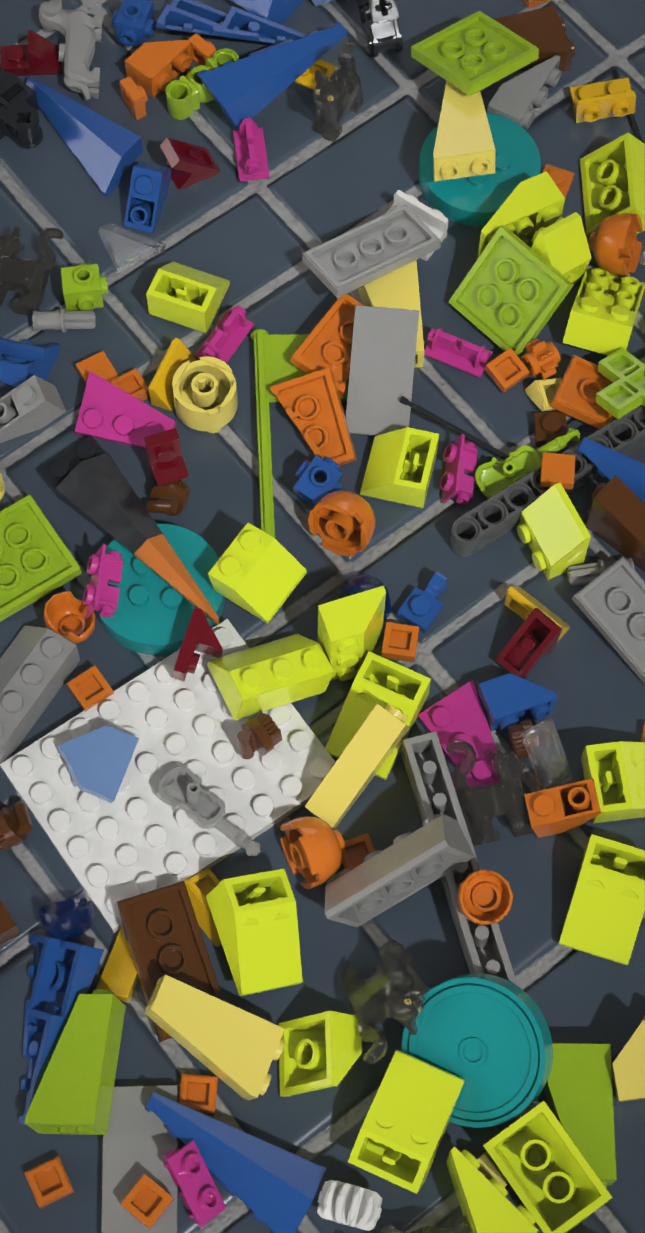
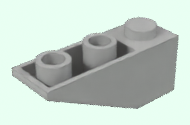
[487,55,562,129]
[0,375,66,443]

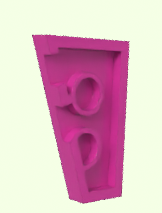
[74,371,177,450]
[417,680,506,799]

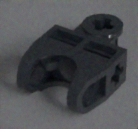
[356,0,403,58]
[0,68,43,149]

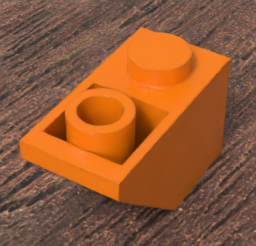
[125,40,192,98]
[524,778,601,838]

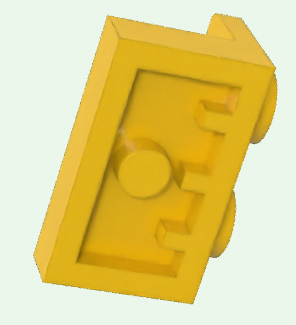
[570,77,636,123]

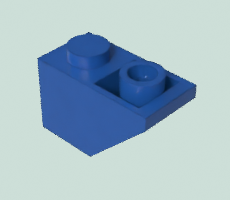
[124,161,172,233]
[477,673,558,732]

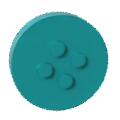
[418,113,541,227]
[95,524,225,655]
[402,973,553,1128]

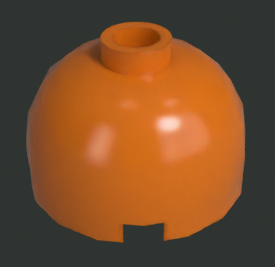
[589,213,642,277]
[308,490,376,557]
[280,816,345,890]

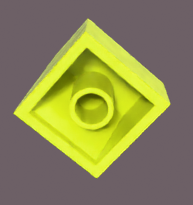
[517,482,591,580]
[208,522,307,624]

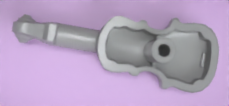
[157,766,260,856]

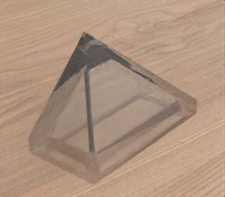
[98,223,166,272]
[520,718,574,790]

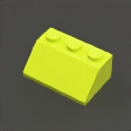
[580,132,645,236]
[317,585,386,681]
[207,634,335,721]
[483,1101,613,1233]

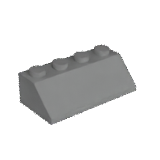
[0,625,81,764]
[324,814,475,927]

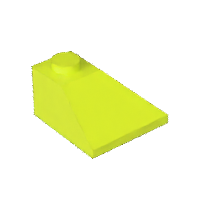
[278,1011,362,1097]

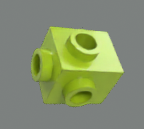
[61,264,108,311]

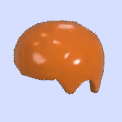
[44,591,96,644]
[457,870,513,925]

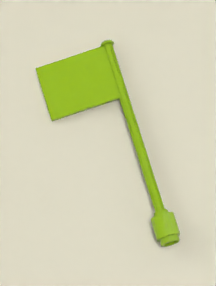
[250,329,349,538]

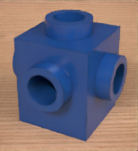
[111,0,156,47]
[293,455,344,507]

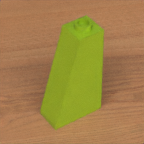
[24,989,126,1135]
[543,1043,617,1188]

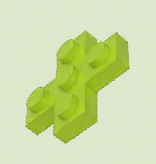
[596,348,645,419]

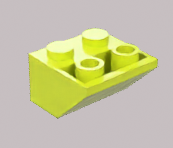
[531,212,592,284]
[146,262,230,333]
[360,427,439,508]

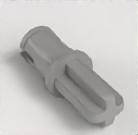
[33,308,97,333]
[567,558,635,586]

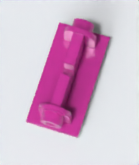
[233,118,270,182]
[194,305,255,364]
[424,328,493,378]
[439,434,478,505]
[83,544,123,618]
[163,1140,226,1228]

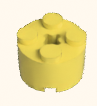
[172,356,238,433]

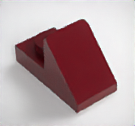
[1,30,62,76]
[160,138,220,189]
[144,428,189,486]
[171,607,223,681]
[495,608,562,679]

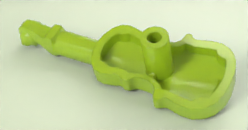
[475,428,581,499]

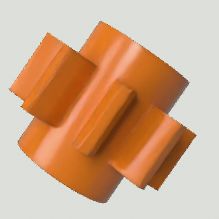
[521,338,561,380]

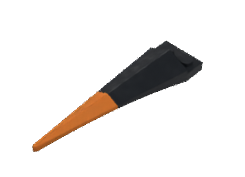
[38,435,219,624]

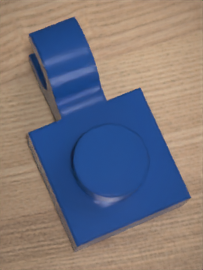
[397,571,448,634]

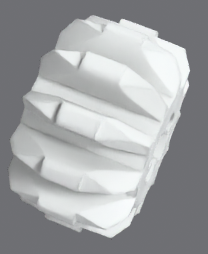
[317,1180,382,1231]

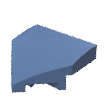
[57,725,139,803]

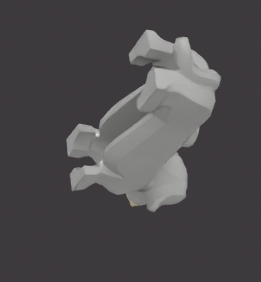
[39,0,103,100]

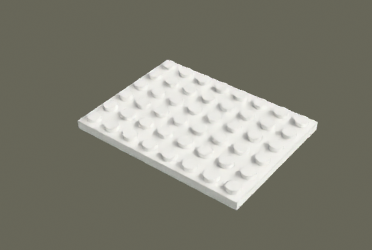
[0,619,336,933]

